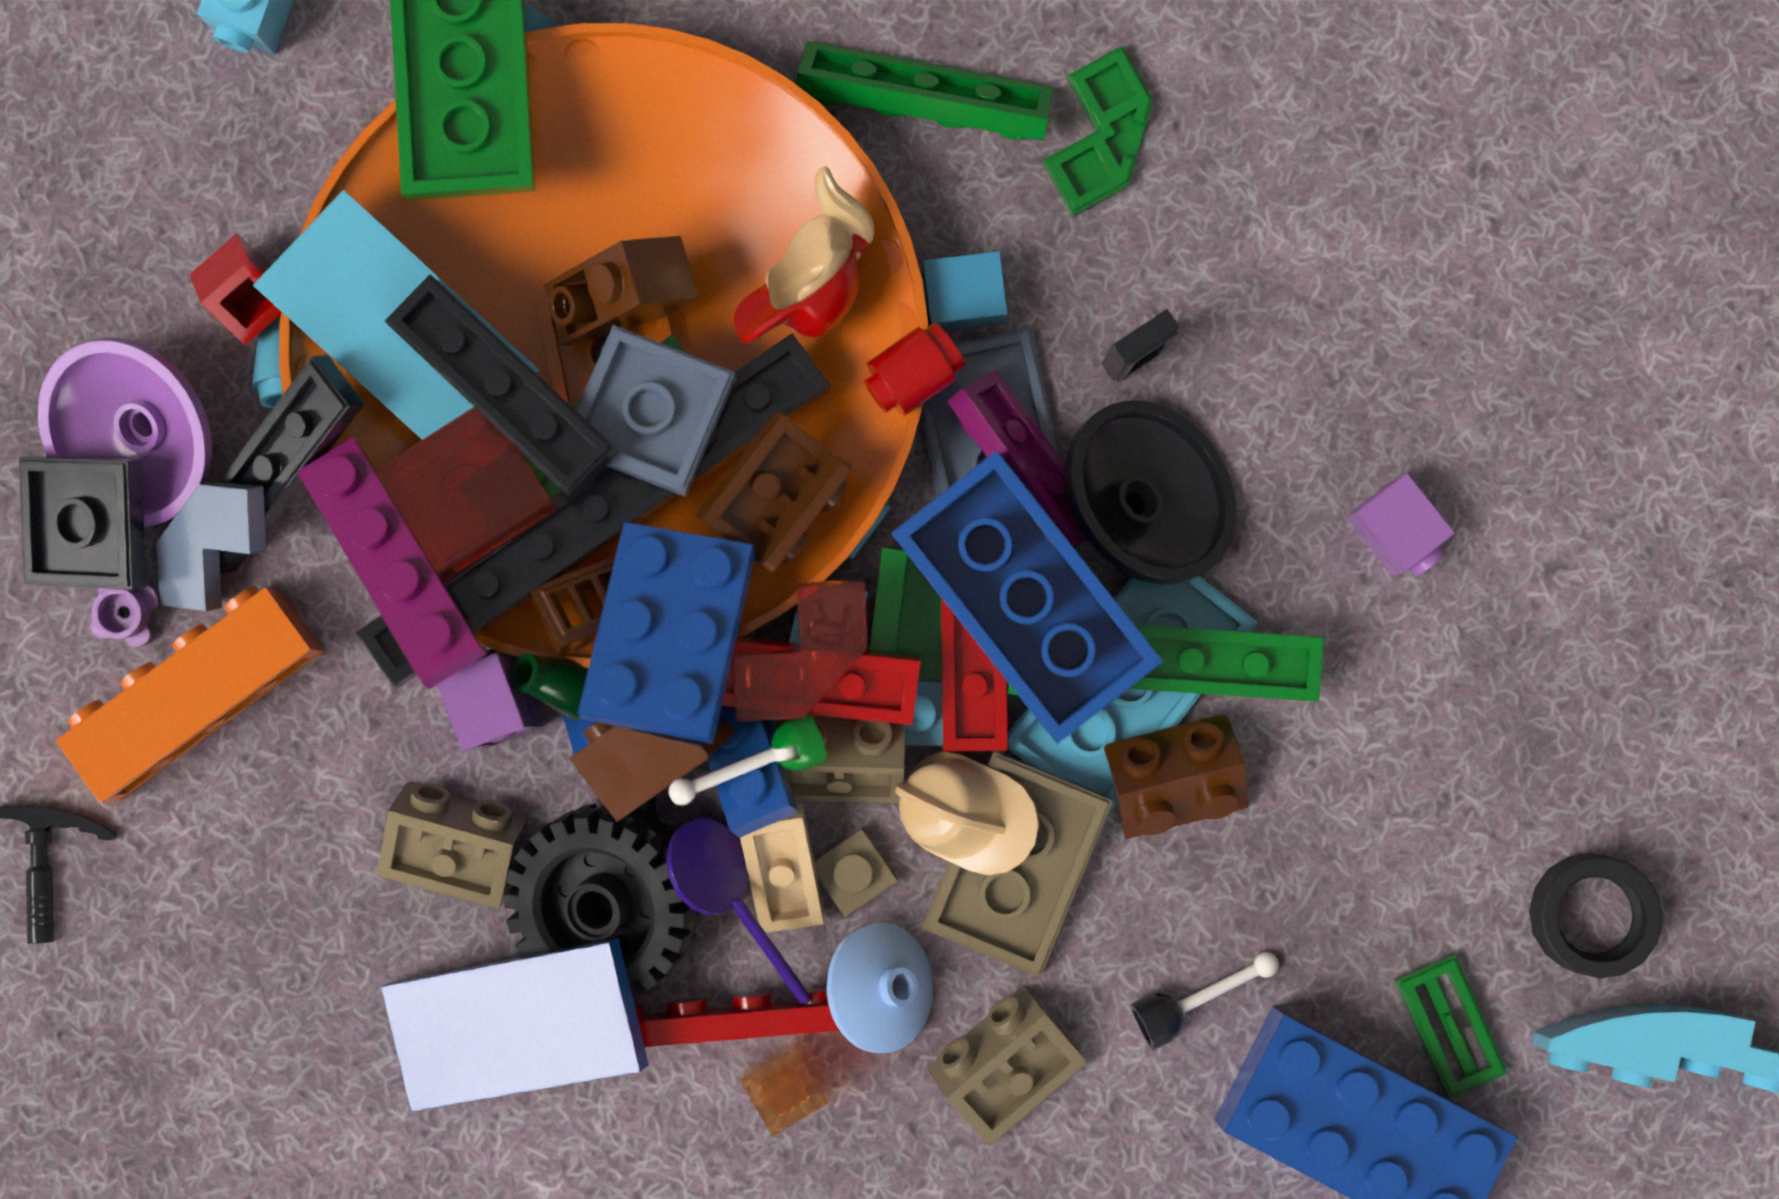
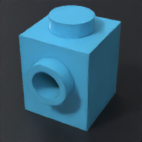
[196,0,294,54]

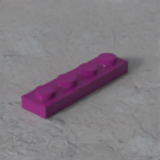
[297,437,486,690]

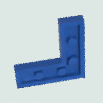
[562,706,798,838]

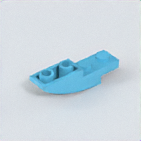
[1532,1005,1779,1093]

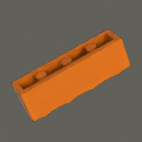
[55,586,324,803]

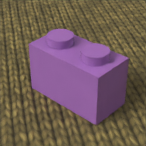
[437,646,543,751]

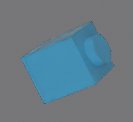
[922,251,1007,331]

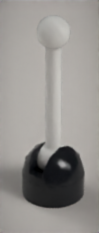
[1130,952,1279,1051]

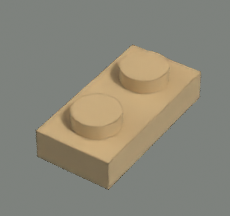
[740,804,824,933]

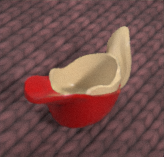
[733,166,875,343]

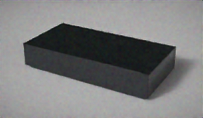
[1101,309,1180,382]

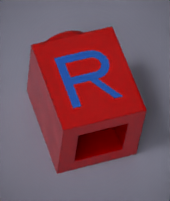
[189,233,281,346]

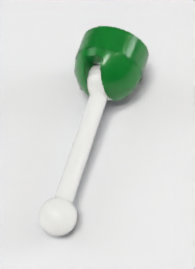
[669,713,827,805]

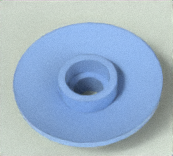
[827,922,933,1053]

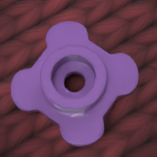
[90,585,159,647]

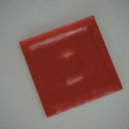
[374,407,557,581]

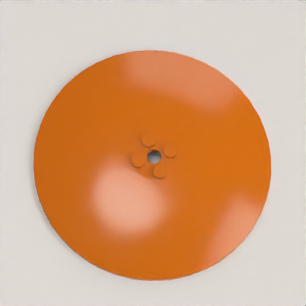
[279,23,928,668]

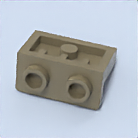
[776,711,905,804]
[376,782,528,910]
[928,987,1088,1146]

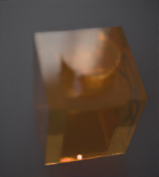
[739,1037,830,1137]

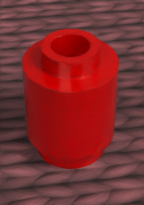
[863,323,965,417]

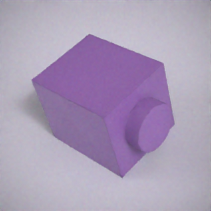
[1346,473,1455,577]

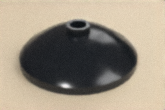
[1065,400,1236,585]

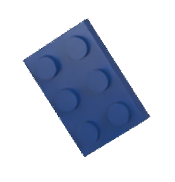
[578,522,756,744]

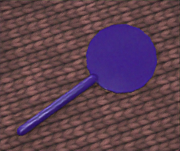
[666,818,810,1004]

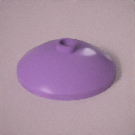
[38,337,212,527]

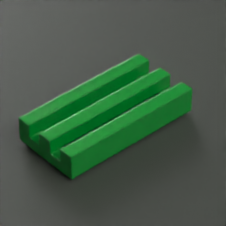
[1394,953,1508,1099]

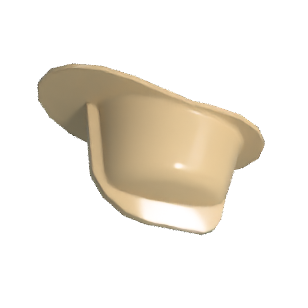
[894,751,1039,876]

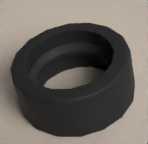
[1529,853,1663,979]

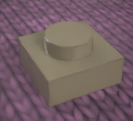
[814,828,898,918]

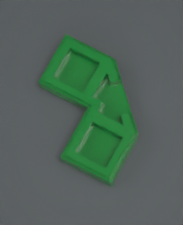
[1042,45,1153,218]

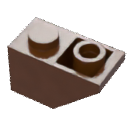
[544,236,699,346]

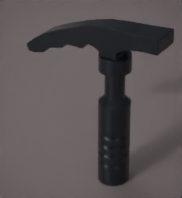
[0,806,117,944]

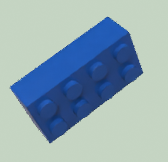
[891,451,1163,744]
[1214,1006,1518,1199]

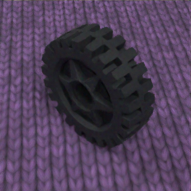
[504,803,703,997]

